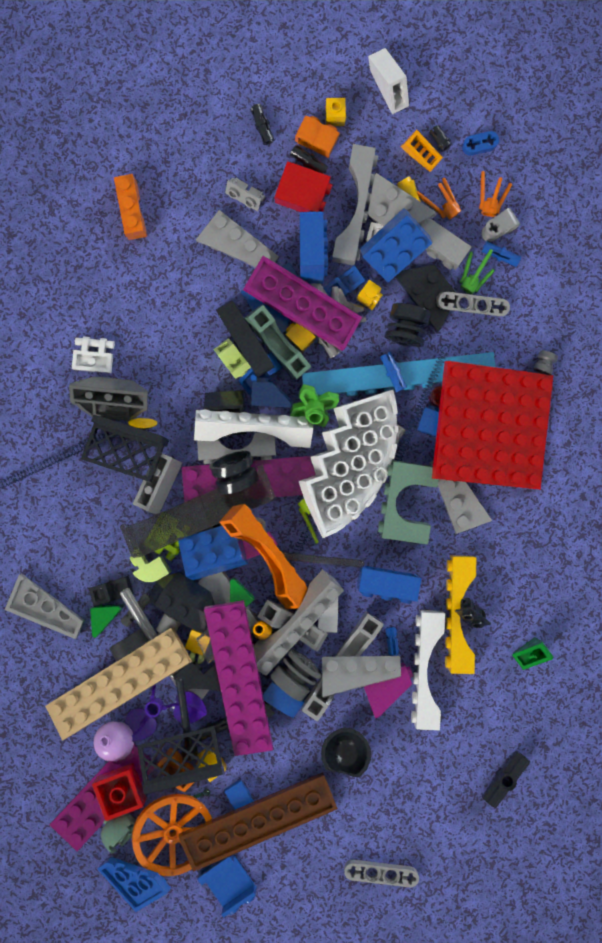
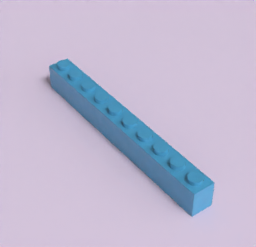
[302,352,495,397]

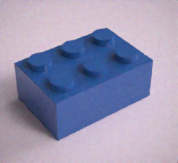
[360,208,432,282]
[300,212,328,284]
[178,526,248,581]
[357,565,421,604]

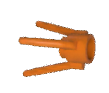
[479,171,512,217]
[417,178,461,220]

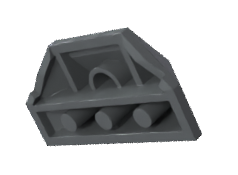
[69,376,148,421]

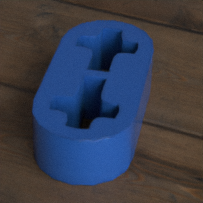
[462,131,499,156]

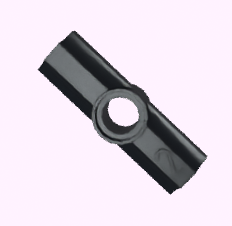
[481,750,530,808]

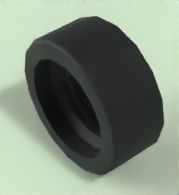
[109,629,149,661]

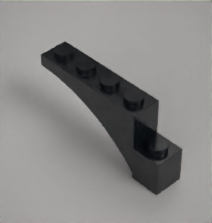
[172,661,275,719]

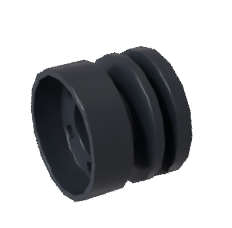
[384,303,432,347]

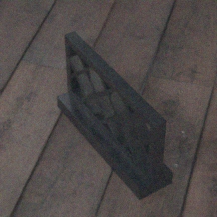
[81,415,169,483]
[137,726,225,794]

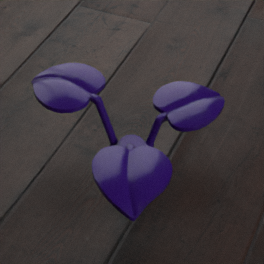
[125,681,207,741]

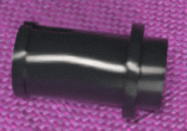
[429,125,452,151]

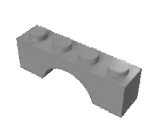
[197,433,276,464]

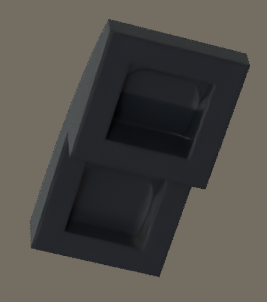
[88,576,134,606]

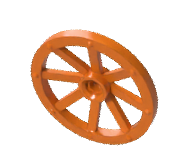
[132,794,212,876]

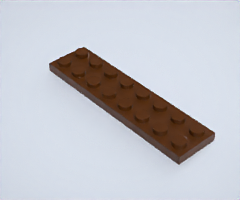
[179,772,338,872]

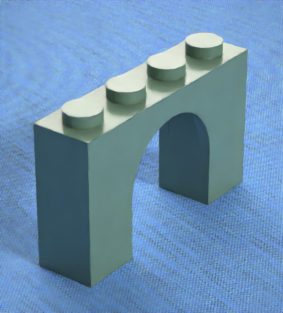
[378,460,439,545]

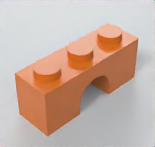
[114,174,147,240]

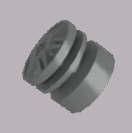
[270,649,322,701]

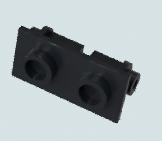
[455,598,491,628]

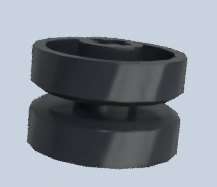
[209,451,259,494]

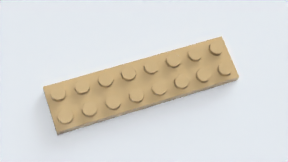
[45,627,192,741]

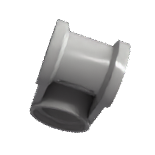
[481,208,520,242]

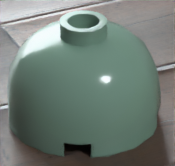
[101,813,136,854]

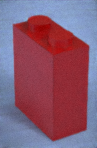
[274,161,333,212]

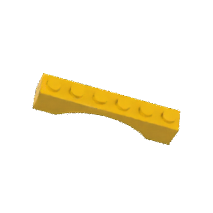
[445,555,476,674]

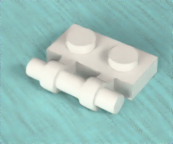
[72,336,115,373]

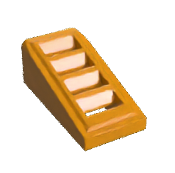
[400,130,443,172]

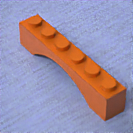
[219,504,308,609]

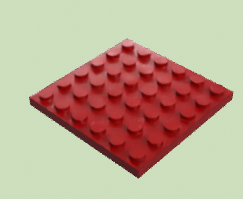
[432,361,554,490]

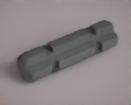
[121,593,151,627]

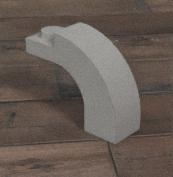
[258,600,328,651]

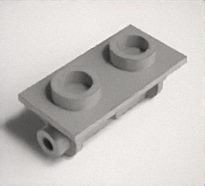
[225,177,266,212]

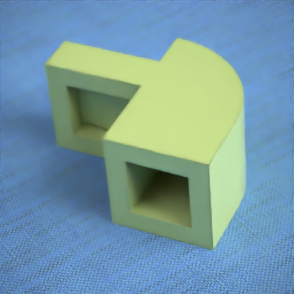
[213,338,251,379]
[129,547,172,582]

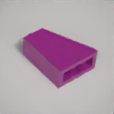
[364,662,413,718]

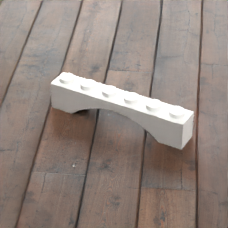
[194,409,313,448]
[411,610,445,730]

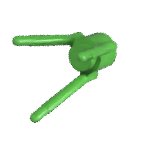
[459,249,495,295]

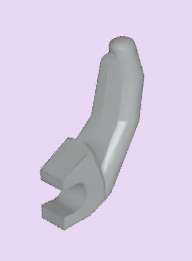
[331,286,366,323]

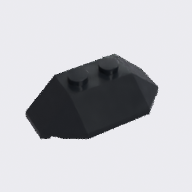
[148,572,215,636]

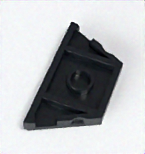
[395,264,456,333]

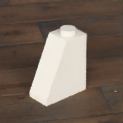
[368,48,409,114]

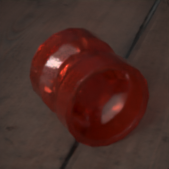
[429,386,442,407]

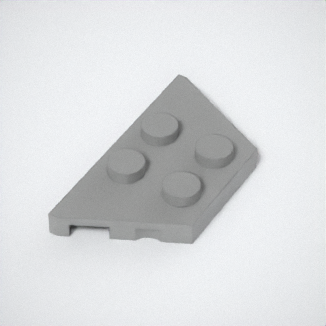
[368,173,436,227]

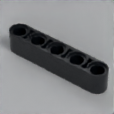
[216,300,275,378]

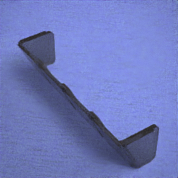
[120,465,276,558]

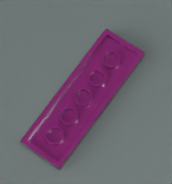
[243,256,362,351]
[49,741,157,851]

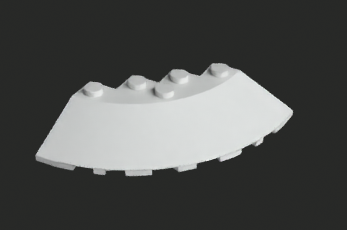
[299,390,398,538]

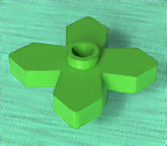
[290,384,339,427]

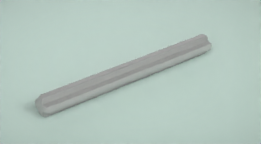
[120,588,179,686]

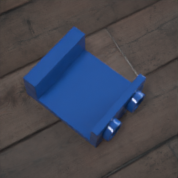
[197,854,257,918]

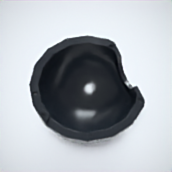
[321,728,371,778]

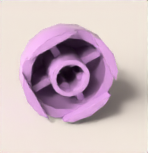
[93,721,134,761]

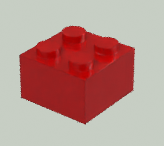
[92,762,147,821]

